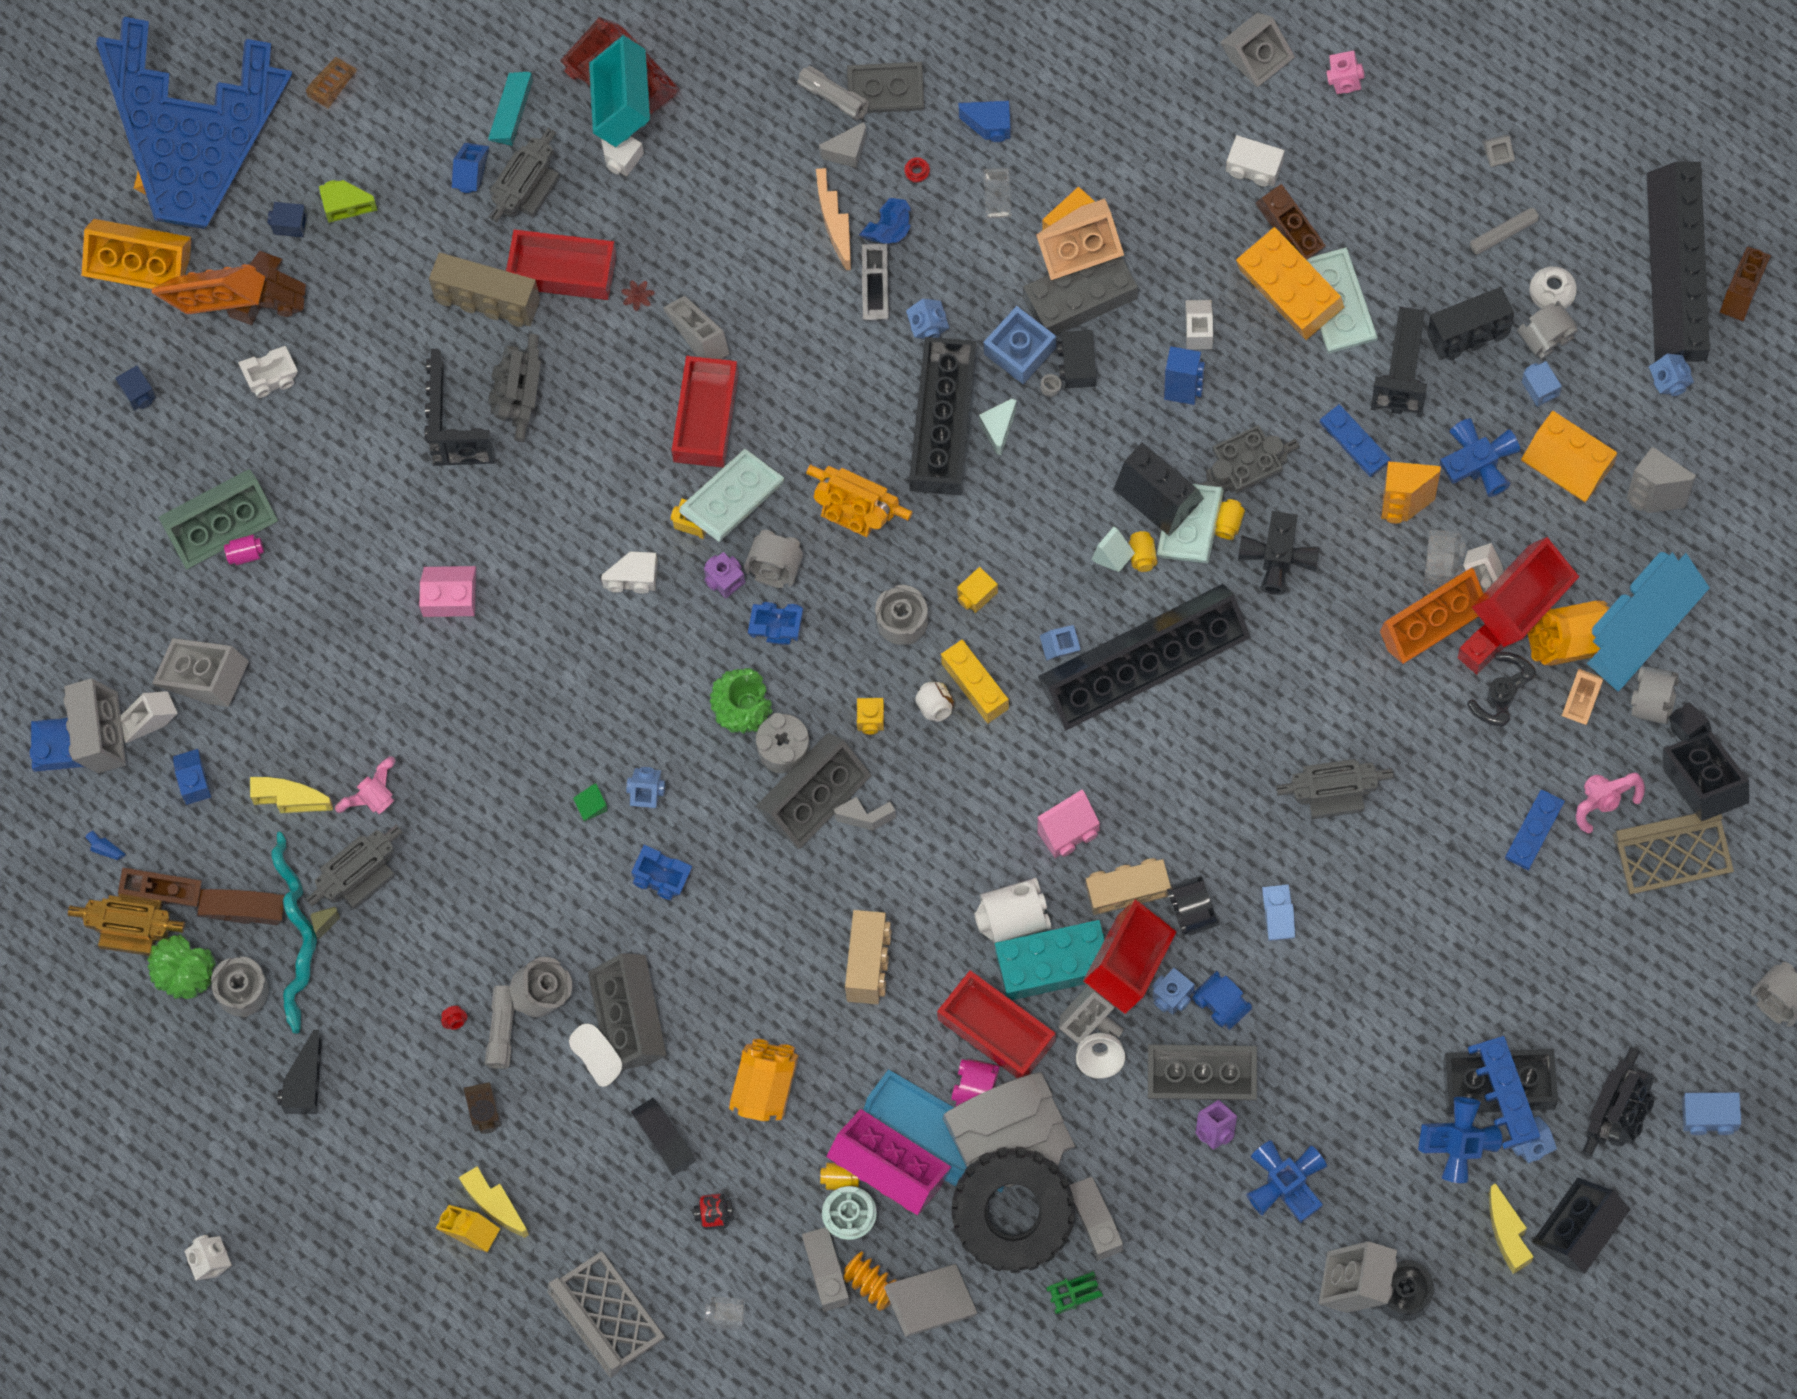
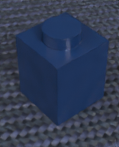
[267,202,307,238]
[115,365,156,411]

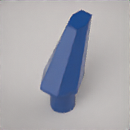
[86,831,126,860]

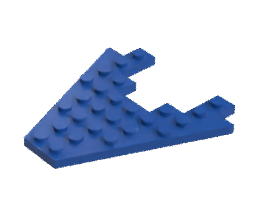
[96,17,292,229]

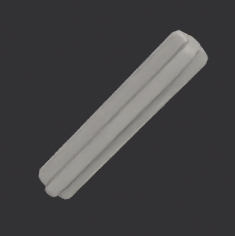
[1470,208,1539,254]

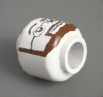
[916,682,954,721]

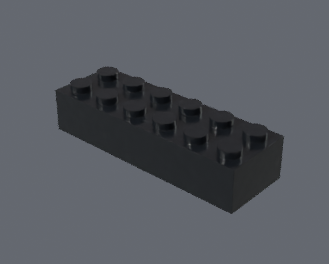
[909,337,977,496]

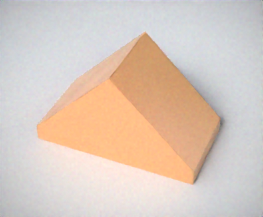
[1562,669,1603,725]

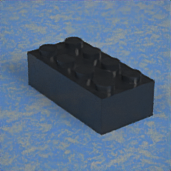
[1443,1049,1558,1114]

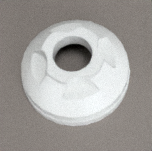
[1530,266,1576,308]
[1076,1033,1125,1078]

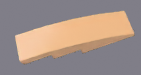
[816,168,851,270]

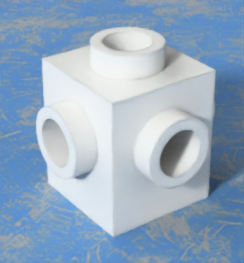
[184,1235,232,1280]

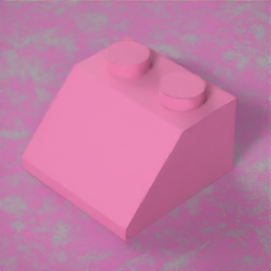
[419,566,476,617]
[1037,790,1100,858]

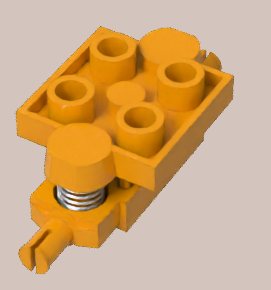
[806,464,913,537]

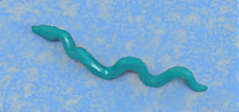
[271,831,317,1034]

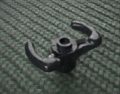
[1467,652,1536,727]

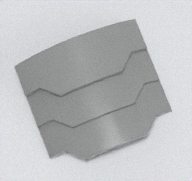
[943,1072,1075,1188]

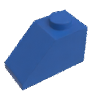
[958,101,1010,142]
[452,143,489,193]
[173,749,212,805]

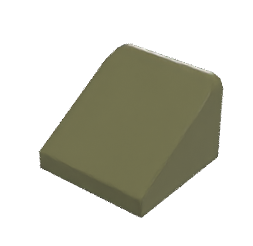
[310,907,340,939]

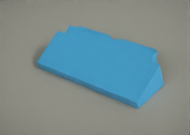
[1587,552,1710,691]
[863,1069,1005,1193]

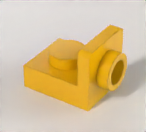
[857,698,884,735]

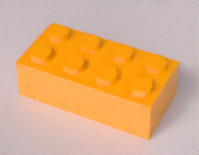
[1236,227,1345,340]

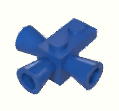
[1440,418,1520,497]
[1418,1097,1502,1183]
[1246,1140,1327,1223]

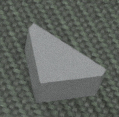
[819,122,867,168]

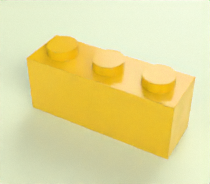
[941,640,1009,724]

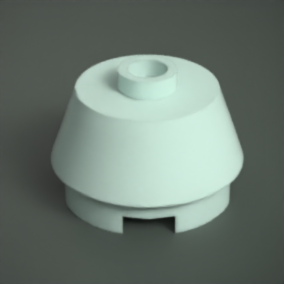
[822,1186,876,1240]

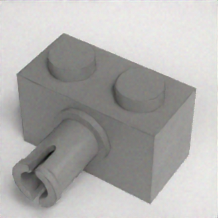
[1059,985,1124,1044]

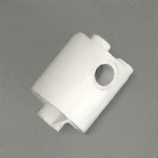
[974,878,1052,945]

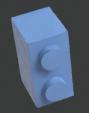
[1682,1093,1741,1135]

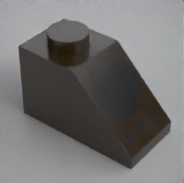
[464,1082,501,1134]

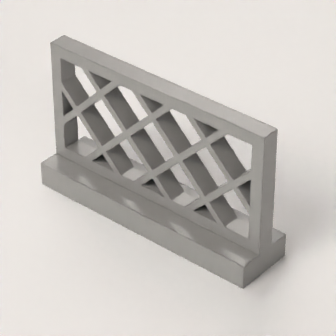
[547,1251,665,1378]

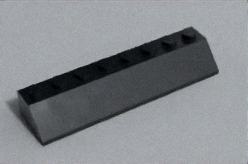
[1647,162,1710,362]
[1038,584,1251,731]

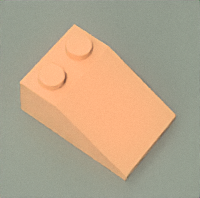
[1036,199,1124,280]

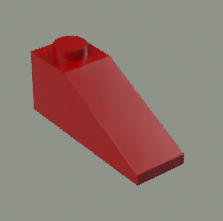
[1457,624,1505,675]

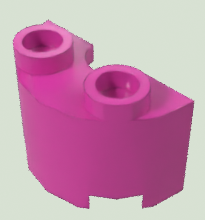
[951,1058,1000,1106]

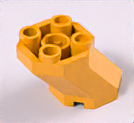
[1527,601,1610,665]
[729,1039,799,1121]

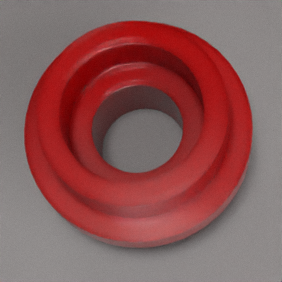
[904,157,930,182]
[441,1006,468,1030]

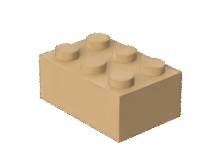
[845,910,892,1004]

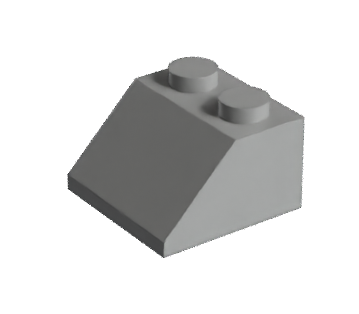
[1220,12,1295,87]

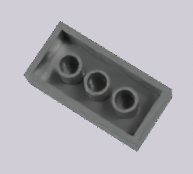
[1023,257,1138,336]

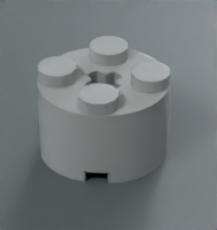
[1517,301,1578,360]
[744,530,803,588]
[875,585,928,645]
[1631,666,1679,725]
[756,713,810,774]
[211,957,269,1017]
[510,957,572,1017]
[1751,962,1797,1027]

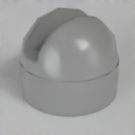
[1040,374,1062,397]

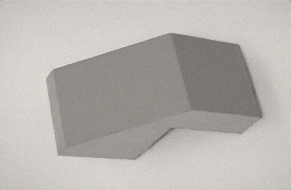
[833,797,896,830]

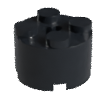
[1167,875,1219,936]
[1380,1260,1434,1321]

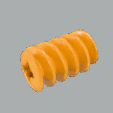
[843,1251,897,1311]

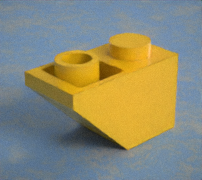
[436,1205,500,1252]

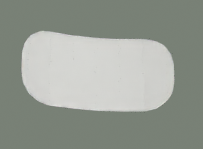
[569,1024,622,1087]

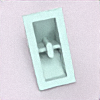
[979,399,1016,455]
[1092,527,1135,572]

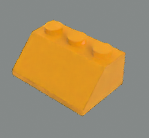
[1521,411,1617,503]
[1381,461,1441,524]

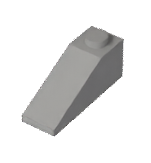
[663,296,730,359]
[1070,1177,1123,1261]
[802,1227,850,1312]

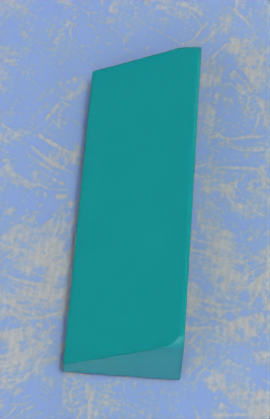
[488,72,533,146]

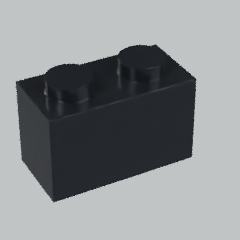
[1057,330,1096,389]

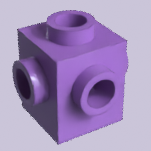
[704,552,745,599]
[1195,1100,1237,1150]

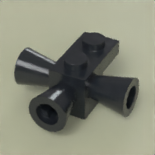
[1238,511,1319,595]

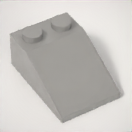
[152,638,249,707]

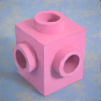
[1327,51,1365,94]

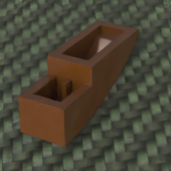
[197,889,284,925]

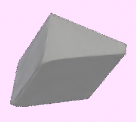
[1482,135,1515,167]

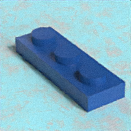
[1319,404,1390,478]
[1505,789,1565,871]

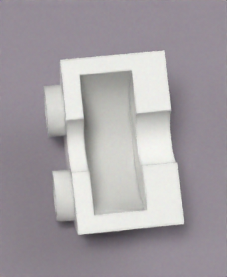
[238,346,298,398]

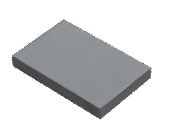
[884,1264,977,1337]

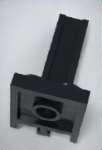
[1371,306,1427,417]
[424,349,495,466]

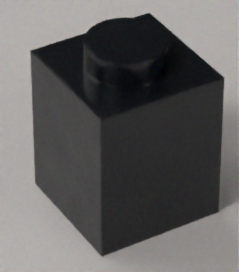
[1669,702,1712,741]

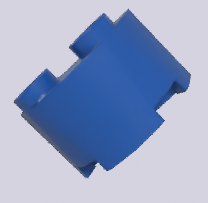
[859,198,911,244]
[748,602,803,645]
[631,845,692,900]
[1192,971,1252,1030]

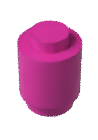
[224,534,264,565]

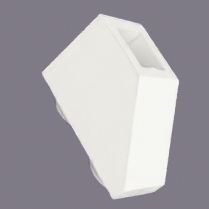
[1185,300,1213,350]
[602,552,658,594]

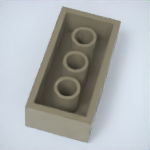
[429,252,540,327]

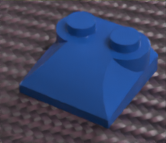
[30,718,85,772]

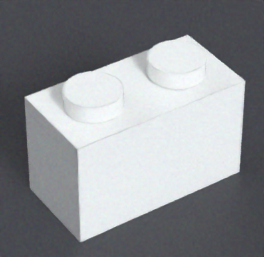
[1226,135,1285,187]

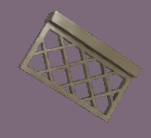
[1613,814,1734,895]

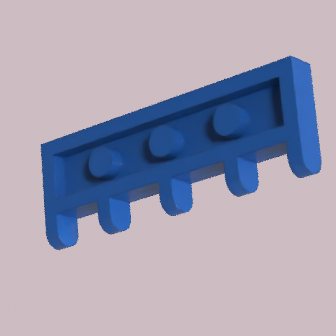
[1468,1036,1541,1150]

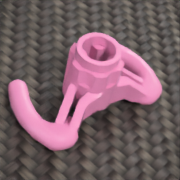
[335,756,396,814]
[1576,773,1645,834]

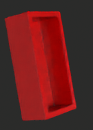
[506,229,617,300]
[671,356,739,468]
[1472,537,1579,647]
[1083,899,1177,1014]
[937,970,1056,1079]

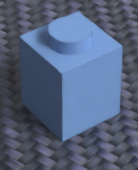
[1522,361,1562,407]
[1040,625,1080,661]

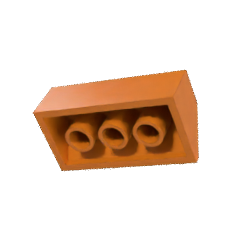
[151,264,265,314]
[1380,567,1483,664]

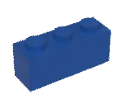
[1164,346,1205,405]

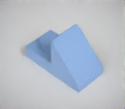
[1262,884,1295,941]

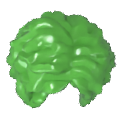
[709,668,773,734]
[147,934,216,999]

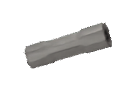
[797,65,869,121]
[485,985,516,1069]

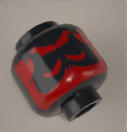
[694,1193,734,1230]

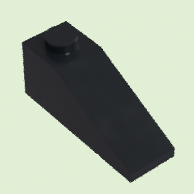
[277,1030,322,1114]

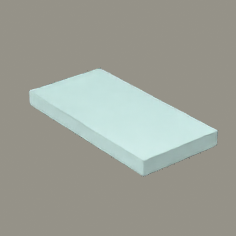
[1307,247,1378,354]
[679,449,785,542]

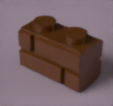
[256,266,306,317]

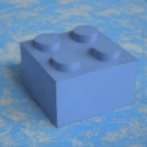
[983,306,1056,384]

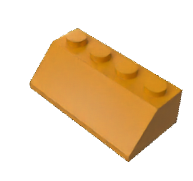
[81,219,191,289]

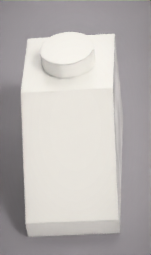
[601,136,644,176]
[1463,543,1503,594]
[120,691,178,743]

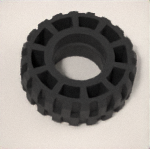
[952,1147,1075,1273]

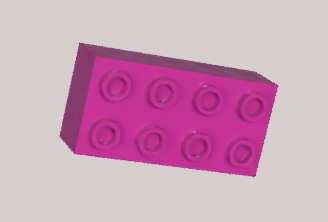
[826,1109,951,1215]

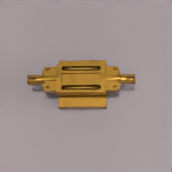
[68,895,185,956]

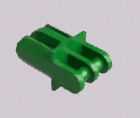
[1046,1271,1103,1314]

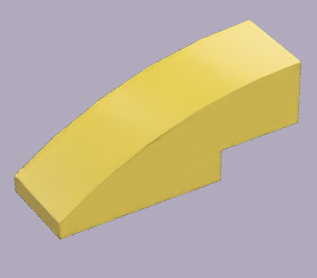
[250,777,333,813]
[459,1167,529,1238]
[1489,1183,1533,1274]

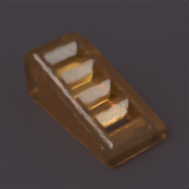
[306,57,357,109]

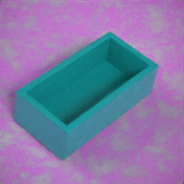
[589,35,650,148]
[995,920,1104,1001]

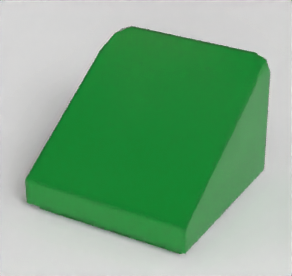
[573,784,608,822]

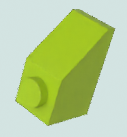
[319,180,378,223]

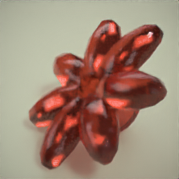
[621,280,654,311]

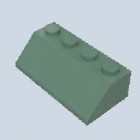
[158,469,278,570]

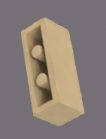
[1085,858,1171,915]

